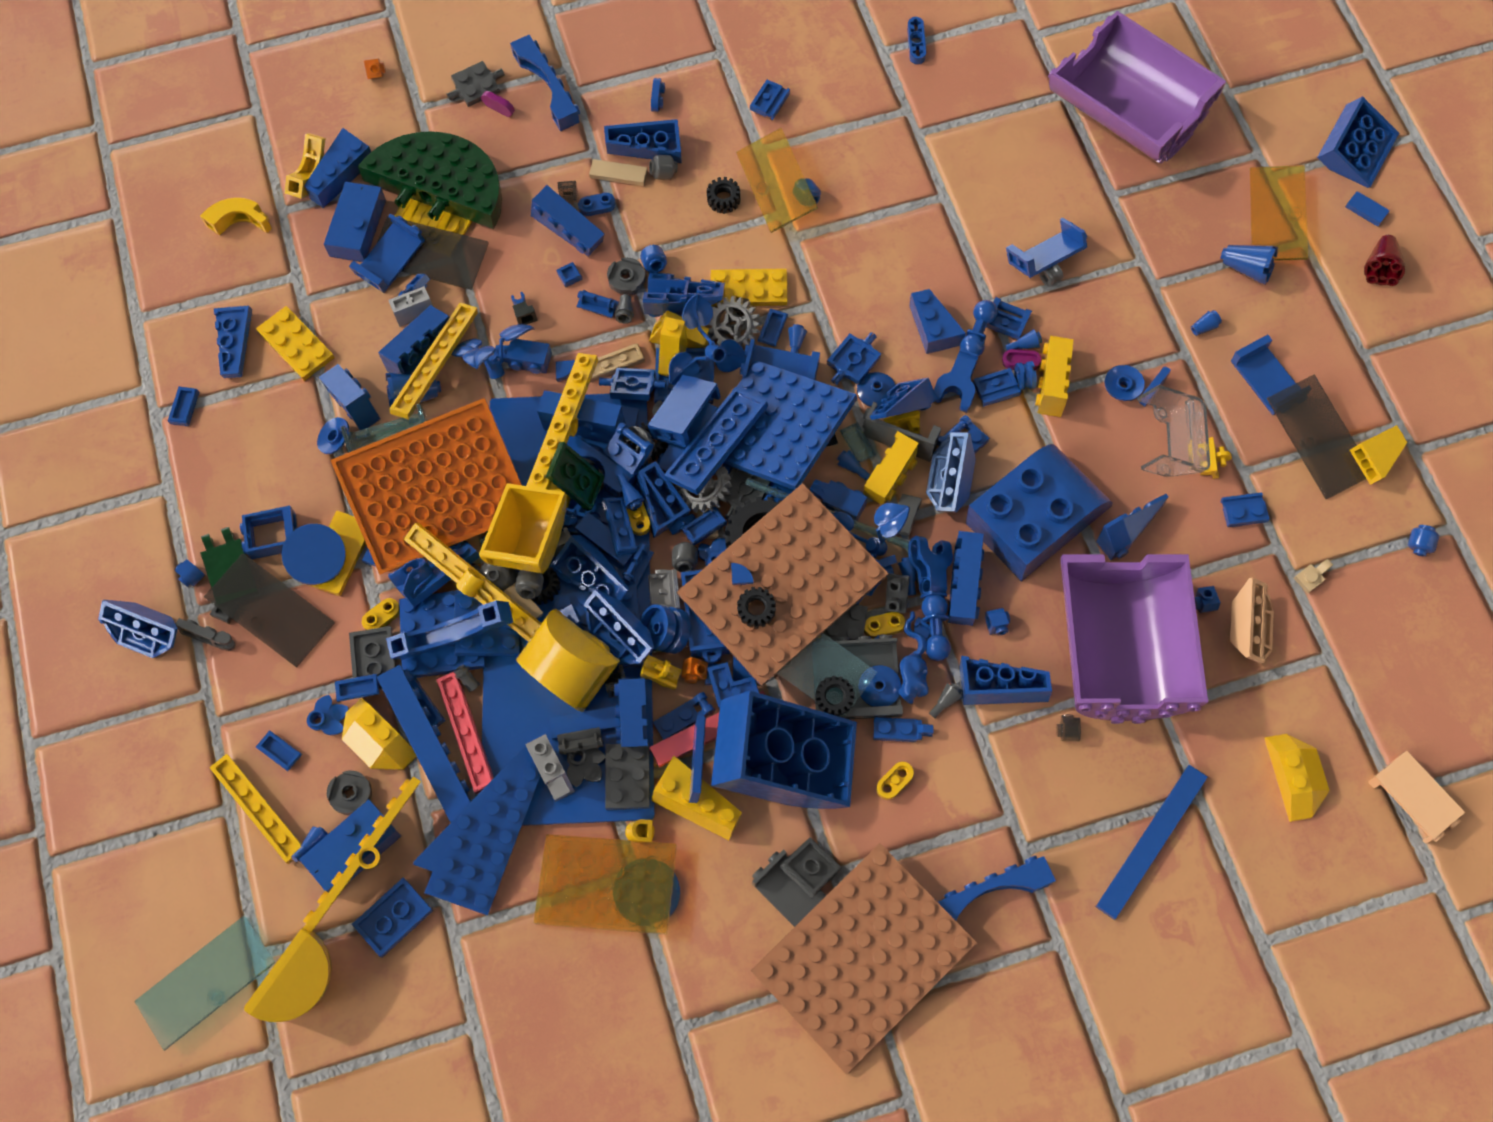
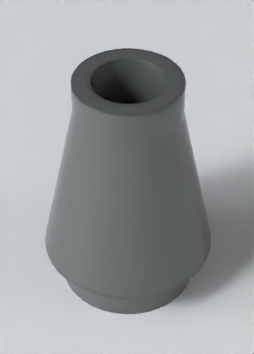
[615,294,634,324]

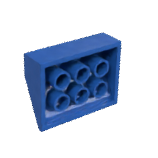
[1317,96,1399,188]

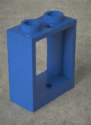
[240,505,298,560]

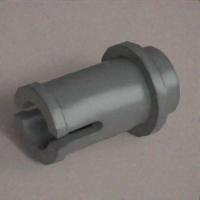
[454,664,480,692]

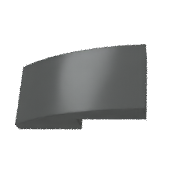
[898,494,922,536]

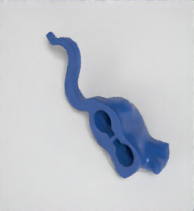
[898,611,929,704]

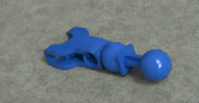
[934,300,998,413]
[908,536,953,661]

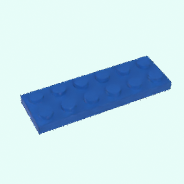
[664,387,768,495]

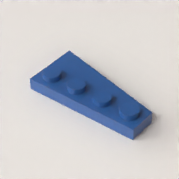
[213,305,252,378]

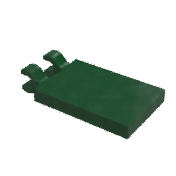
[200,527,260,608]

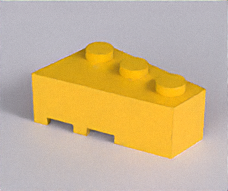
[863,431,919,505]

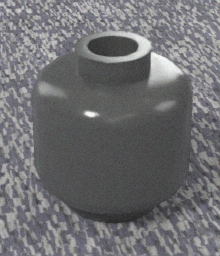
[649,155,678,180]
[672,542,698,572]
[515,570,544,599]

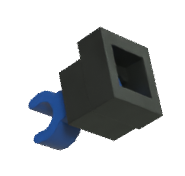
[511,292,538,325]

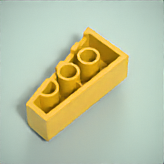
[651,756,742,841]

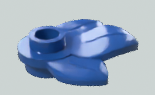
[698,538,727,566]
[307,695,349,735]

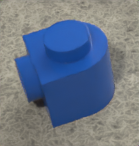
[175,559,205,587]
[1194,586,1221,613]
[985,608,1010,635]

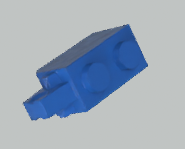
[494,339,552,374]
[810,479,867,525]

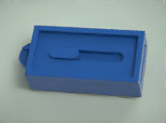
[681,570,731,663]

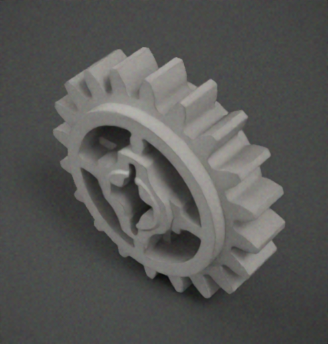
[708,296,761,348]
[676,465,732,514]

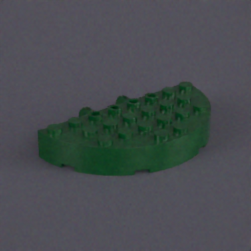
[358,131,502,229]

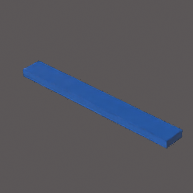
[1095,765,1208,920]

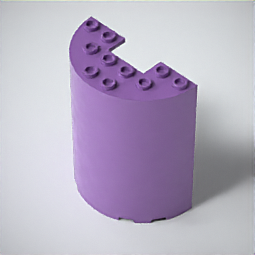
[1048,11,1226,164]
[1060,554,1208,724]

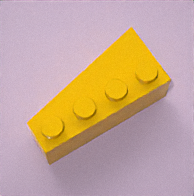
[1035,336,1074,417]

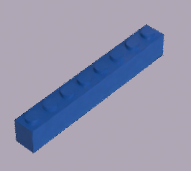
[377,665,474,823]

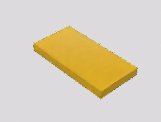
[305,510,366,596]

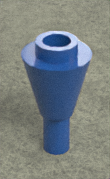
[788,324,807,353]
[1005,329,1042,350]
[837,450,871,481]
[617,473,644,510]
[898,557,917,596]
[291,826,328,862]

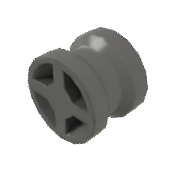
[1039,264,1064,287]

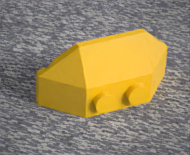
[342,698,417,770]
[1264,734,1330,822]

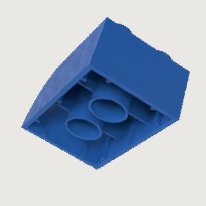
[966,444,1112,581]
[711,691,857,809]

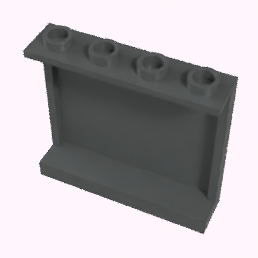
[812,635,903,720]

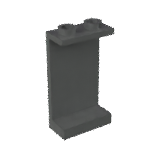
[862,402,941,462]
[752,849,826,927]

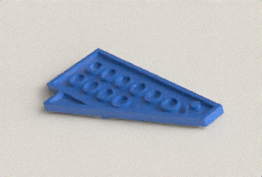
[413,740,541,916]

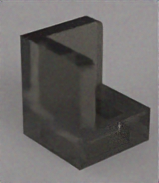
[557,181,579,210]
[605,664,626,698]

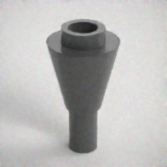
[929,683,963,719]

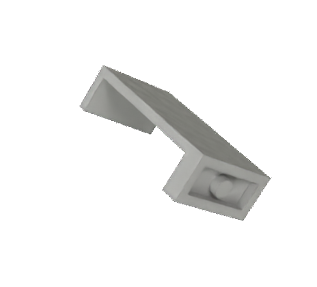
[525,734,575,802]

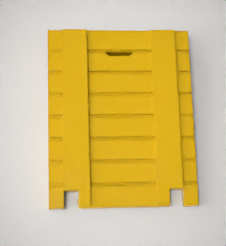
[384,199,473,258]

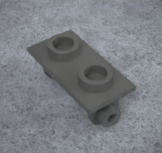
[557,727,604,755]

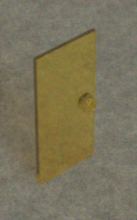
[736,128,818,233]
[1250,165,1308,261]

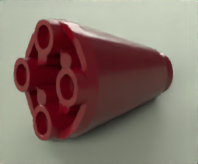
[1364,234,1405,286]

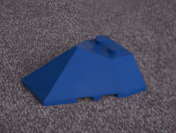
[643,273,725,317]

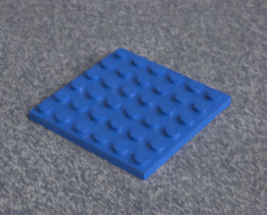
[723,360,857,490]

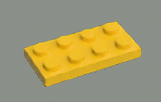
[711,269,787,307]
[256,306,335,381]

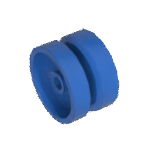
[640,604,691,654]

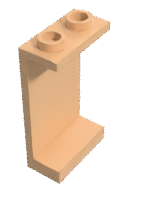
[1368,751,1465,844]

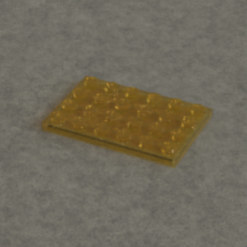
[534,834,677,935]

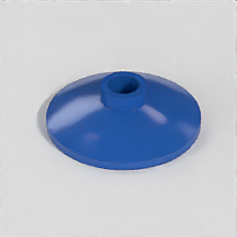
[1104,365,1145,401]
[857,372,895,407]
[317,417,349,454]
[858,665,901,707]

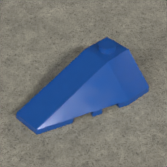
[870,377,937,420]
[1096,494,1169,560]
[550,535,630,602]

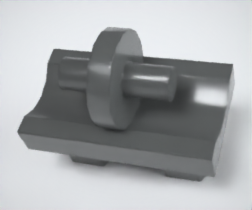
[885,573,910,613]

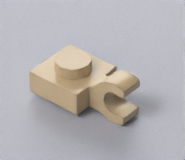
[1293,559,1333,594]

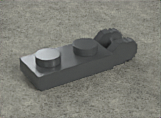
[175,618,235,651]

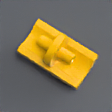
[884,410,920,434]
[1197,437,1232,479]
[640,655,682,690]

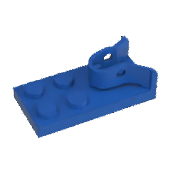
[388,540,480,607]

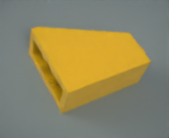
[649,310,709,348]
[658,317,687,377]
[1350,425,1407,485]

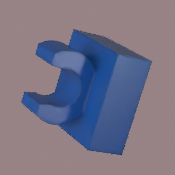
[879,555,897,577]

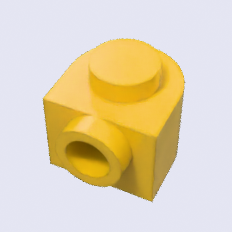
[625,819,655,844]

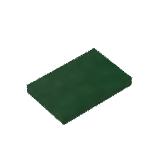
[546,442,604,511]

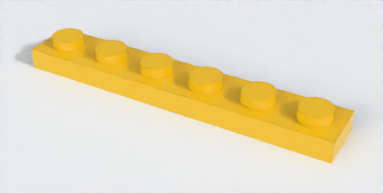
[209,754,301,864]

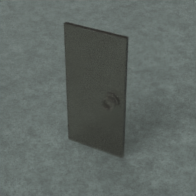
[377,216,489,290]
[1267,374,1366,499]
[204,553,335,668]

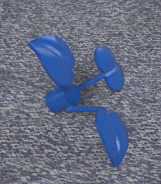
[669,294,747,385]
[451,324,535,379]
[832,503,910,596]

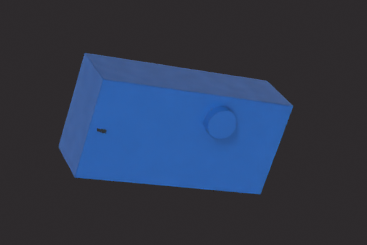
[324,181,386,262]
[537,390,626,443]
[299,799,401,893]

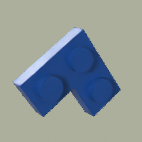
[707,662,759,709]

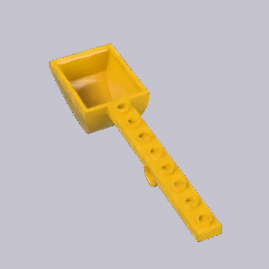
[479,353,598,574]
[404,523,620,712]
[244,776,421,1022]

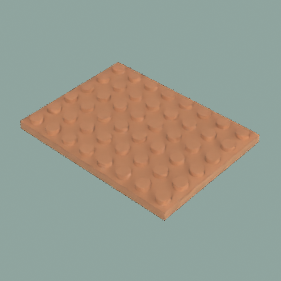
[677,483,888,687]
[751,843,977,1075]

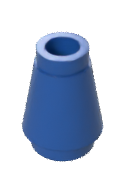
[1191,310,1222,336]

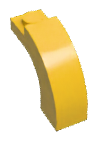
[285,133,326,199]
[200,198,272,236]

